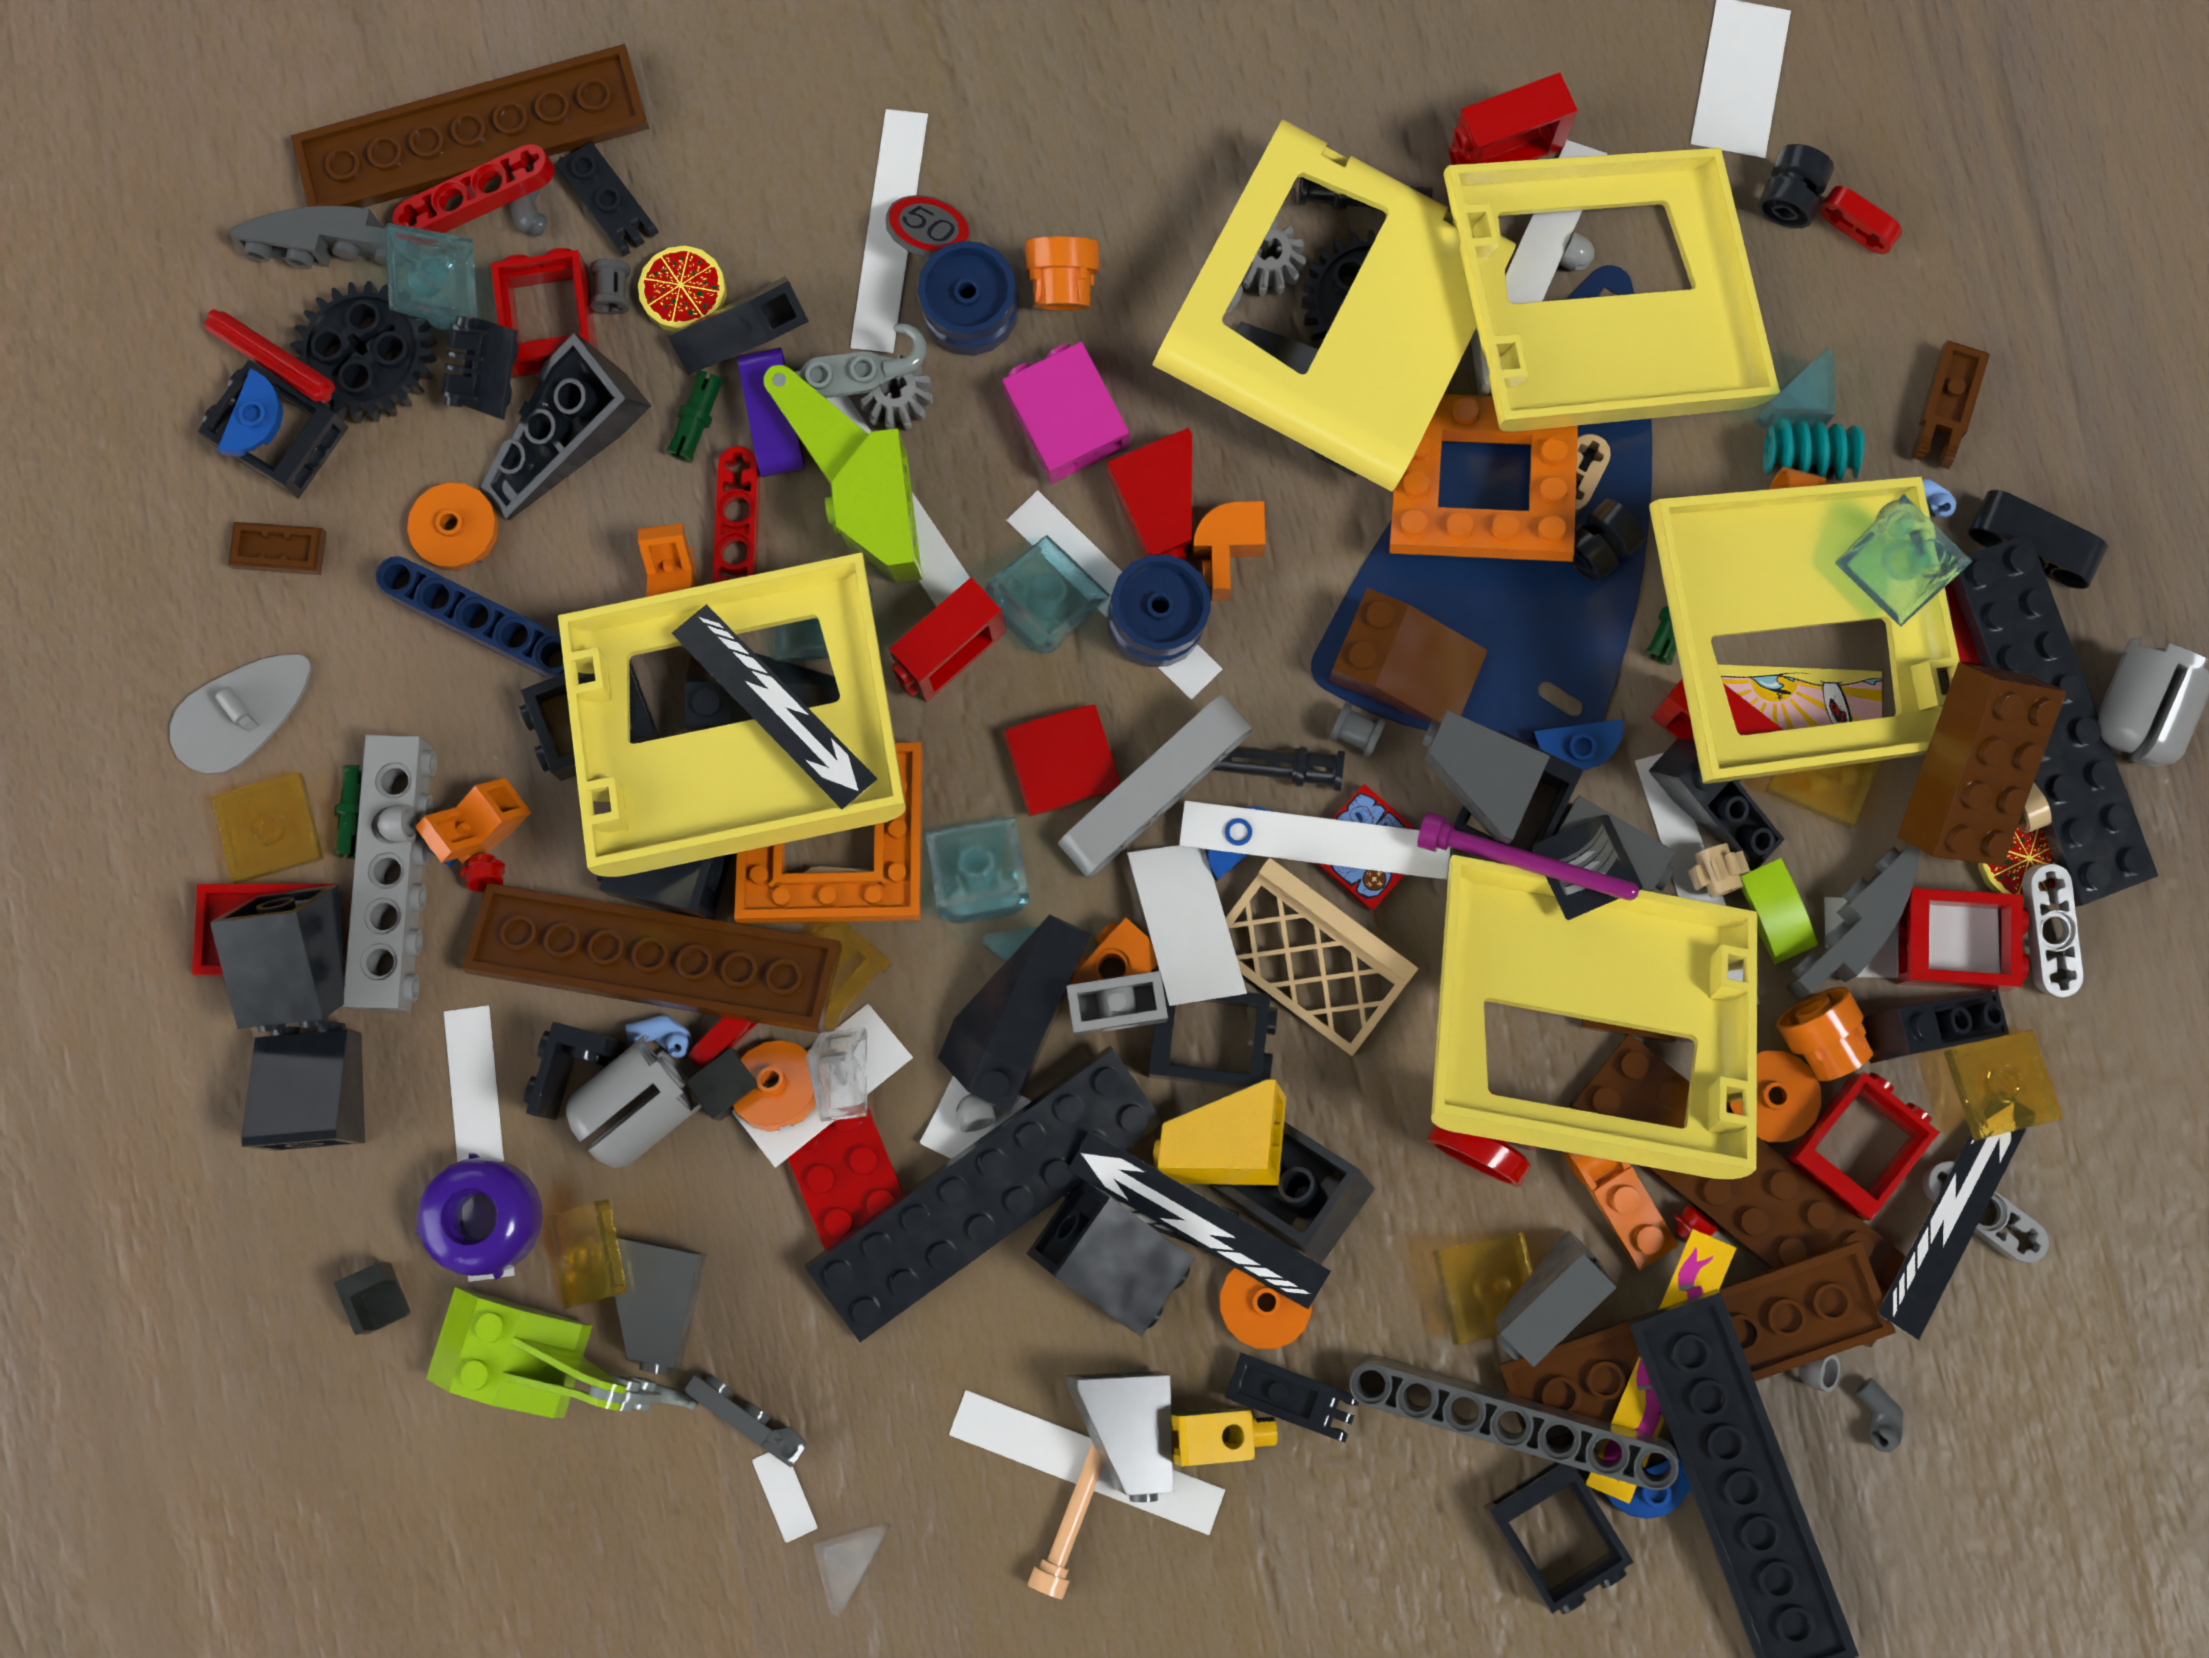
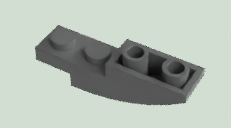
[230,206,420,269]
[1786,844,1920,1000]

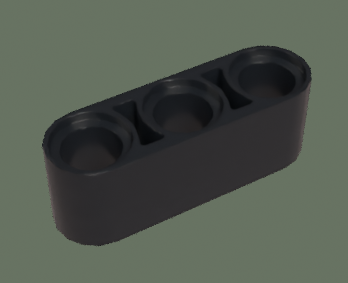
[1968,490,2108,589]

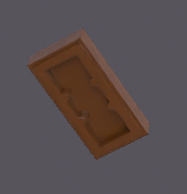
[228,522,327,575]

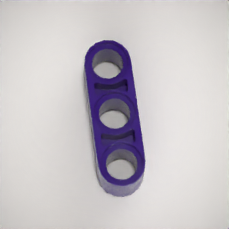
[737,347,805,478]

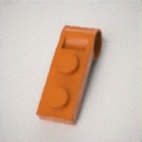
[1562,1151,1679,1271]

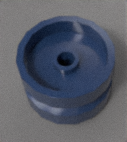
[918,241,1018,356]
[1107,555,1211,667]

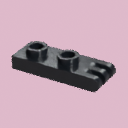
[556,141,659,257]
[1225,1352,1359,1443]

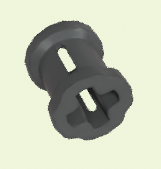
[589,259,631,315]
[1329,702,1387,758]

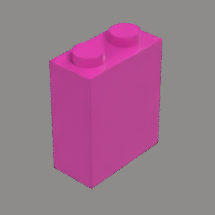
[1002,341,1130,485]

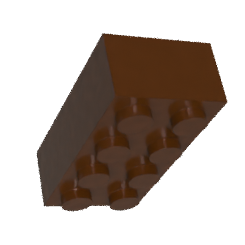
[1897,662,2067,866]

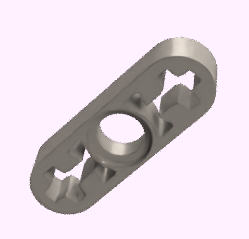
[2022,863,2084,997]
[1922,1161,2049,1263]

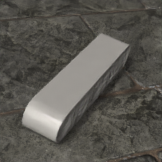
[1058,695,1254,878]

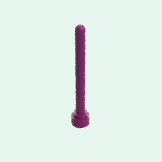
[1417,812,1639,901]

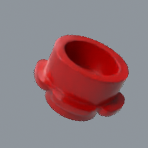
[460,854,505,892]
[1673,1205,1718,1241]

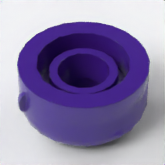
[416,1153,543,1280]

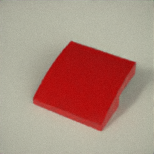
[1003,704,1121,817]

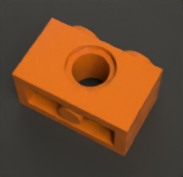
[1070,917,1159,985]

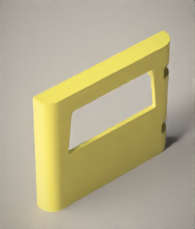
[1152,119,1516,492]
[1443,148,1780,432]
[1649,476,1960,784]
[558,552,906,877]
[1431,855,1757,1179]

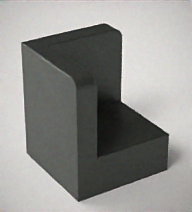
[685,1048,757,1121]
[334,1263,410,1335]

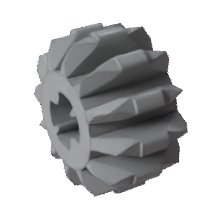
[1243,219,1306,296]
[859,354,933,431]

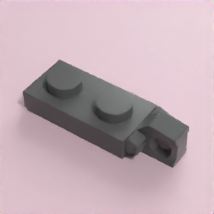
[685,1374,808,1467]

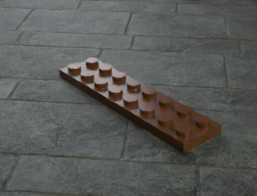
[291,44,650,208]
[461,883,842,1033]
[1570,1033,1907,1347]
[1498,1240,1896,1458]

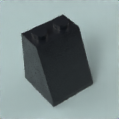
[597,853,734,920]
[210,885,344,1032]
[241,1023,365,1151]
[1027,1180,1195,1337]

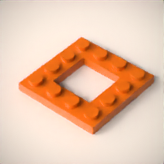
[1390,394,1578,562]
[734,742,923,924]

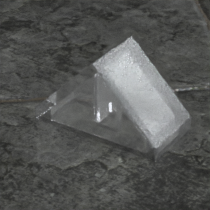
[806,1027,867,1122]
[813,1521,891,1617]

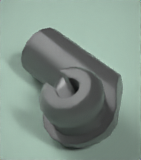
[509,189,548,236]
[1855,1378,1903,1452]

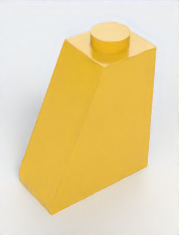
[1153,1080,1286,1185]

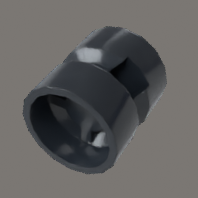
[1757,144,1834,229]
[1567,499,1646,584]

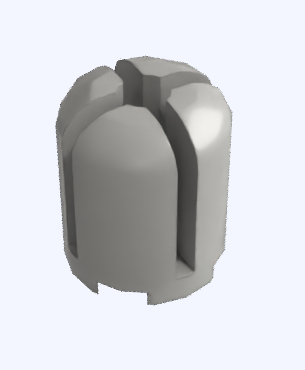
[2097,637,2209,766]
[566,1035,703,1168]

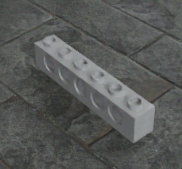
[343,735,437,1013]

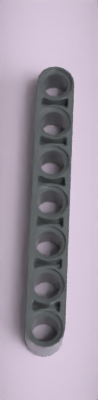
[1349,1356,1678,1490]

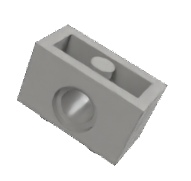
[1066,971,1168,1037]

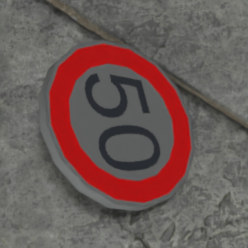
[885,195,972,258]

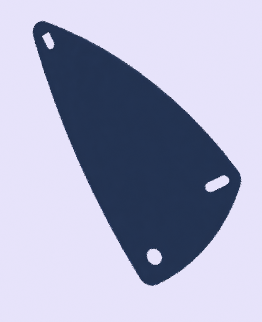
[1311,265,1652,742]

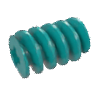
[1763,418,1865,481]

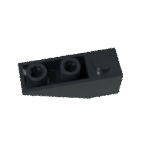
[668,276,809,375]
[1648,738,1784,871]
[1861,990,2010,1064]

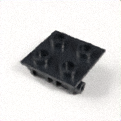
[441,315,519,420]

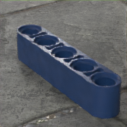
[376,556,565,679]

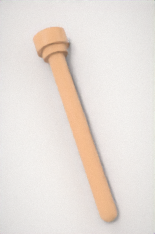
[1027,1442,1104,1599]

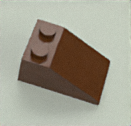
[1328,588,1488,723]

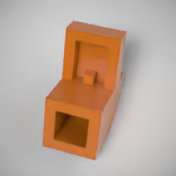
[1193,501,1266,601]
[637,523,699,597]
[415,777,531,864]

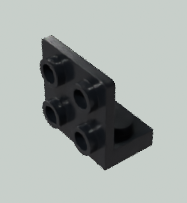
[524,1022,626,1120]

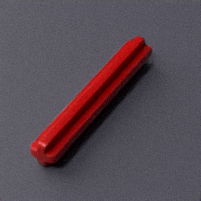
[204,309,335,403]

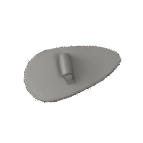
[169,654,312,775]

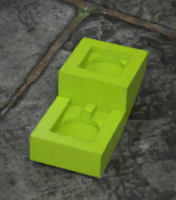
[1740,858,1818,965]

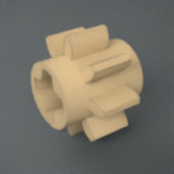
[1688,843,1750,898]

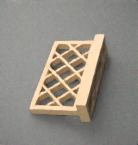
[1225,857,1419,1056]

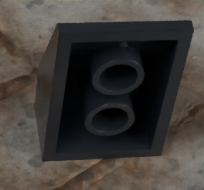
[1209,1122,1375,1264]

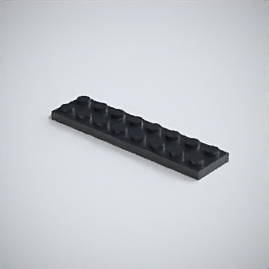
[1944,533,2158,907]
[805,1045,1164,1342]
[1627,1289,1859,1658]

